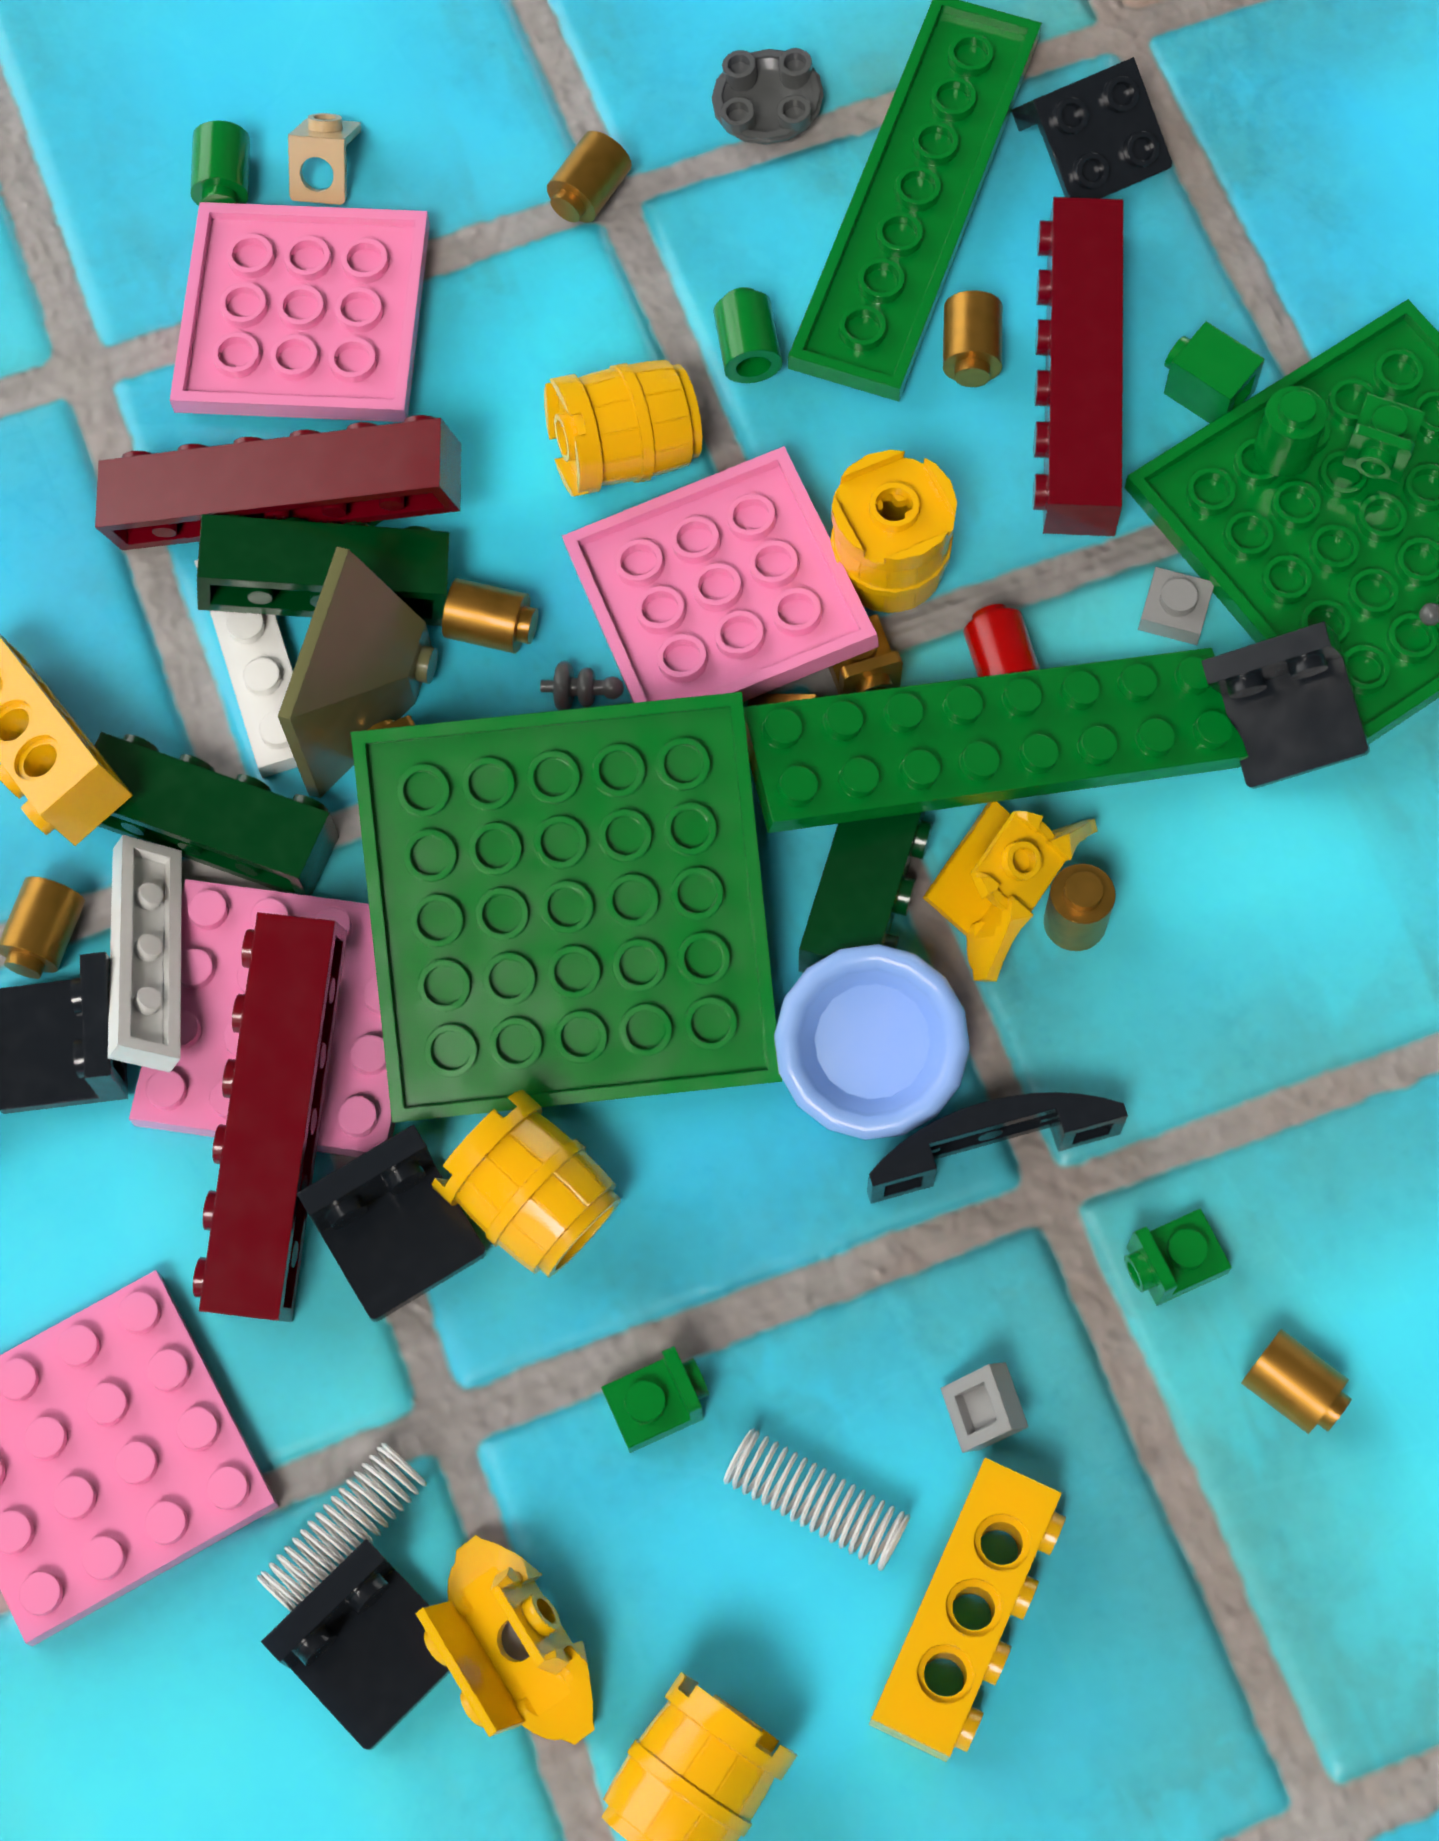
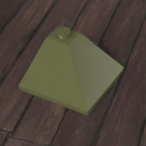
[278,547,438,798]

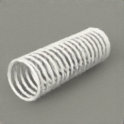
[723,1428,910,1571]
[257,1443,427,1612]

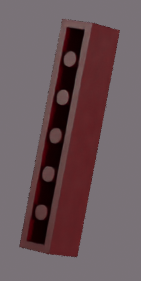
[1032,197,1123,536]
[95,415,461,551]
[193,912,348,1322]

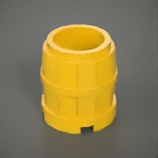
[544,360,703,496]
[830,450,957,613]
[432,1089,621,1278]
[601,1672,797,1841]

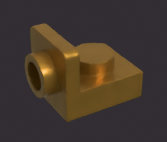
[828,614,903,695]

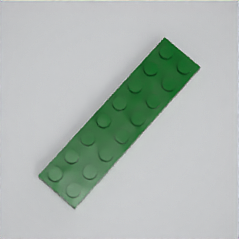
[788,0,1042,402]
[744,648,1248,833]

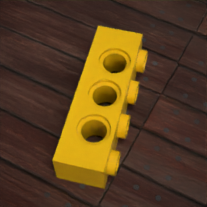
[0,634,133,846]
[869,1458,1066,1762]

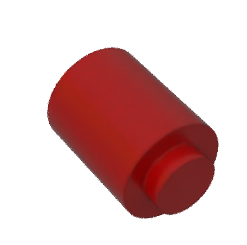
[963,604,1040,677]

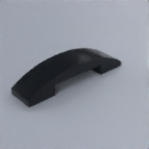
[867,1092,1128,1204]

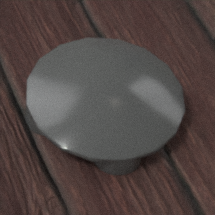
[712,48,824,145]

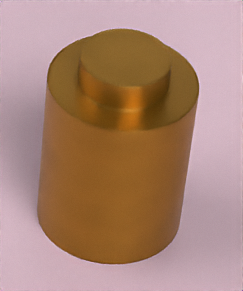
[547,131,632,223]
[943,290,1003,387]
[442,578,538,654]
[1043,864,1116,951]
[0,876,85,979]
[1241,1329,1352,1434]

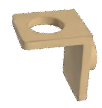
[288,113,361,205]

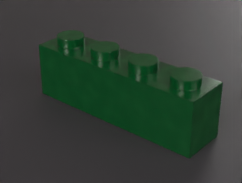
[197,514,449,626]
[94,732,339,896]
[798,811,933,973]

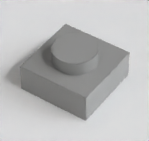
[1138,567,1214,645]
[940,1362,1028,1453]

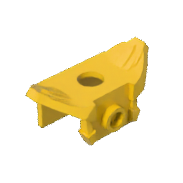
[922,801,1098,982]
[415,1535,595,1745]

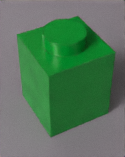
[1164,321,1265,423]

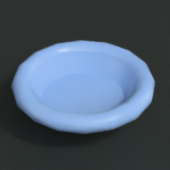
[774,944,970,1140]

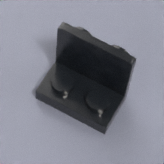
[1011,57,1172,199]
[1202,621,1370,789]
[0,952,128,1114]
[297,1124,486,1322]
[261,1539,450,1750]

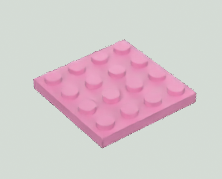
[170,202,430,422]
[562,446,879,703]
[129,879,395,1157]
[0,1270,279,1647]

